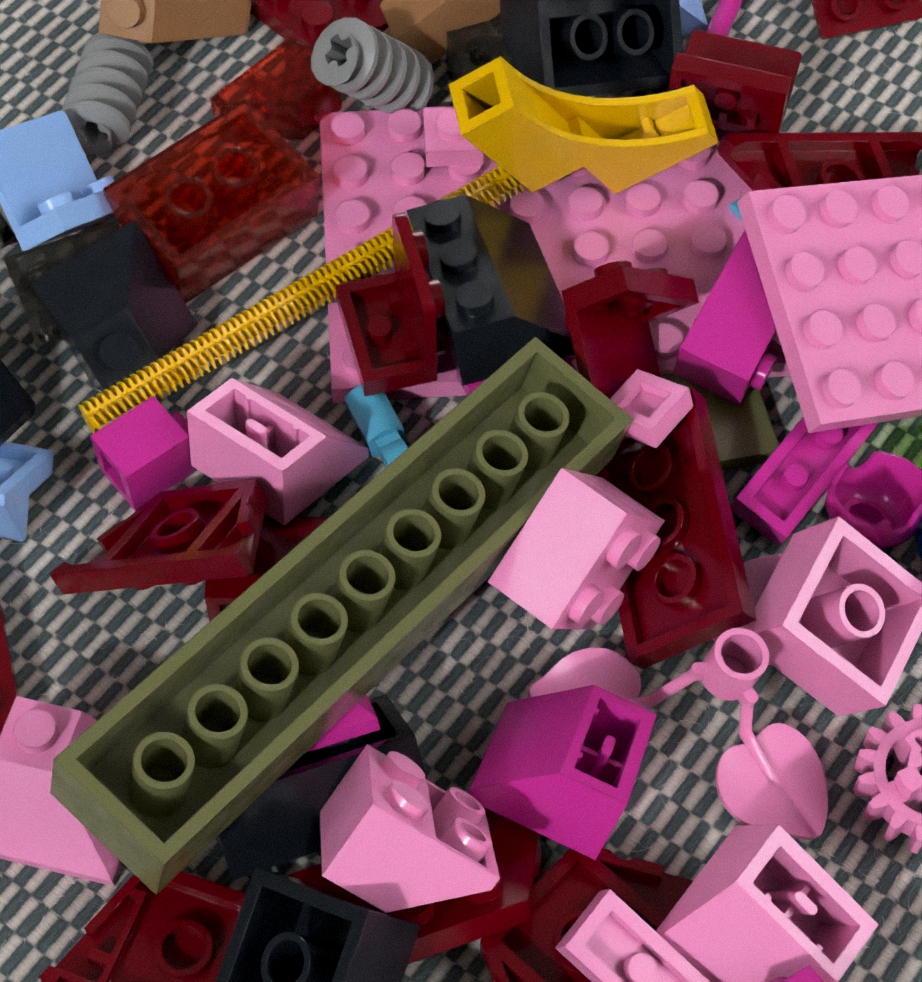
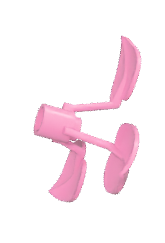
[528,553,828,840]

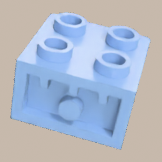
[0,110,149,252]

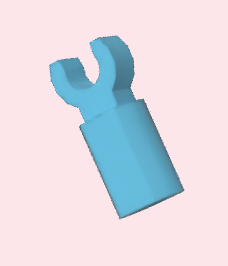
[344,385,408,468]

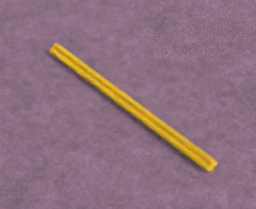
[78,166,528,434]

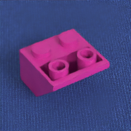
[468,685,657,860]

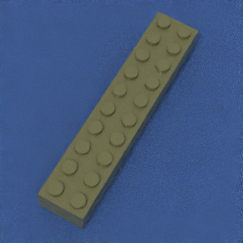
[50,337,634,895]

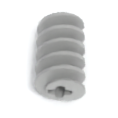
[311,17,434,113]
[62,33,154,156]

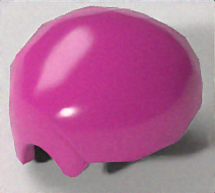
[824,451,922,548]

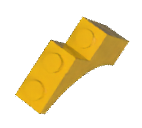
[448,56,719,194]

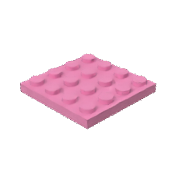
[737,175,922,433]

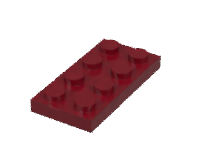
[595,387,756,669]

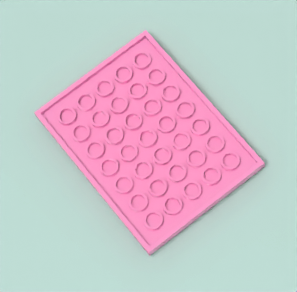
[319,95,791,403]

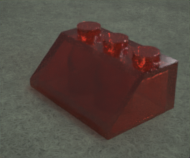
[103,99,320,304]

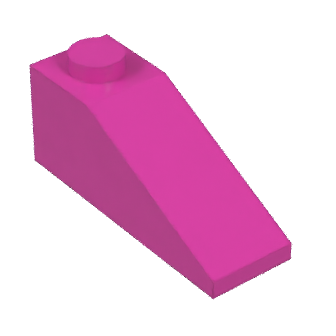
[673,230,777,406]

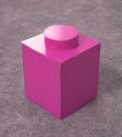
[90,396,197,511]

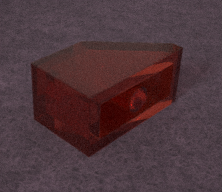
[210,37,342,143]

